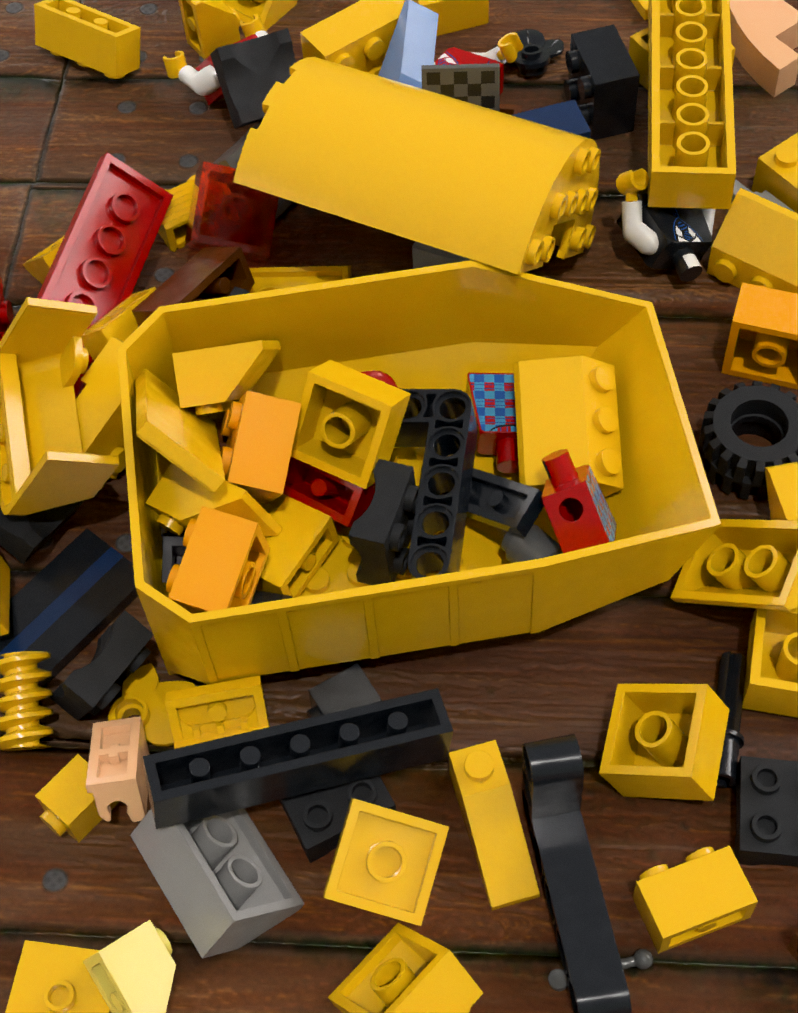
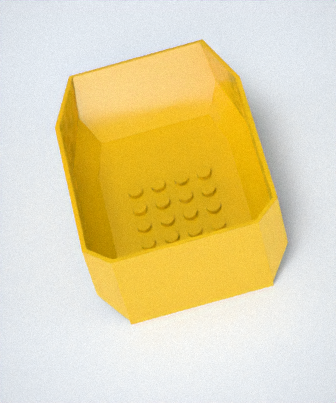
[117,260,721,684]

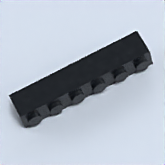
[143,688,453,829]

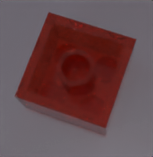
[184,161,279,264]

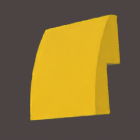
[165,675,270,749]

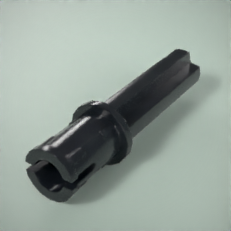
[716,651,747,788]

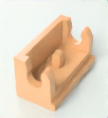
[86,716,150,822]

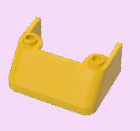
[0,297,120,516]

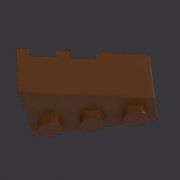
[132,246,255,326]

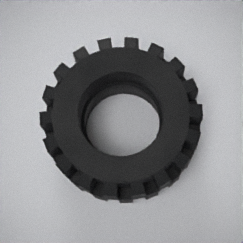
[697,381,798,500]

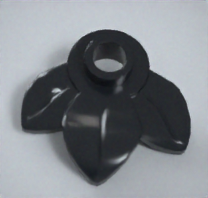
[492,29,564,76]

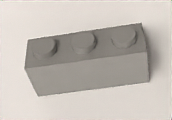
[130,808,304,959]

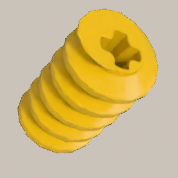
[0,651,54,751]

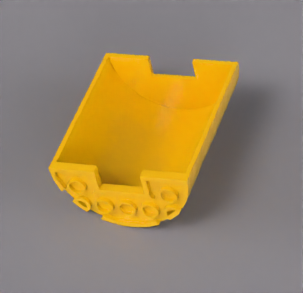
[233,57,601,275]

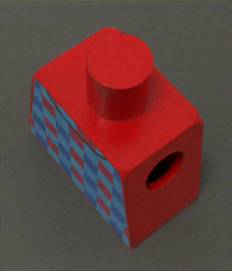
[466,373,519,473]
[541,449,617,553]

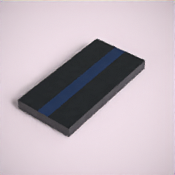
[0,528,138,688]

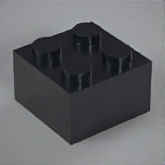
[564,24,640,140]

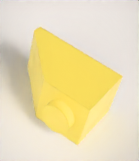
[83,920,176,1013]

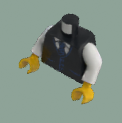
[616,168,716,282]

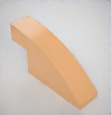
[730,0,798,97]

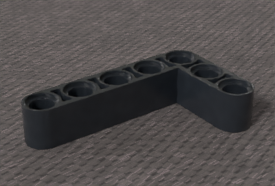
[394,389,478,579]
[521,734,632,1013]

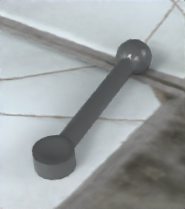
[548,949,653,991]

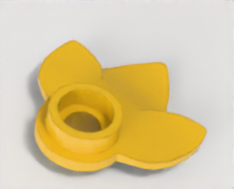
[108,663,196,746]

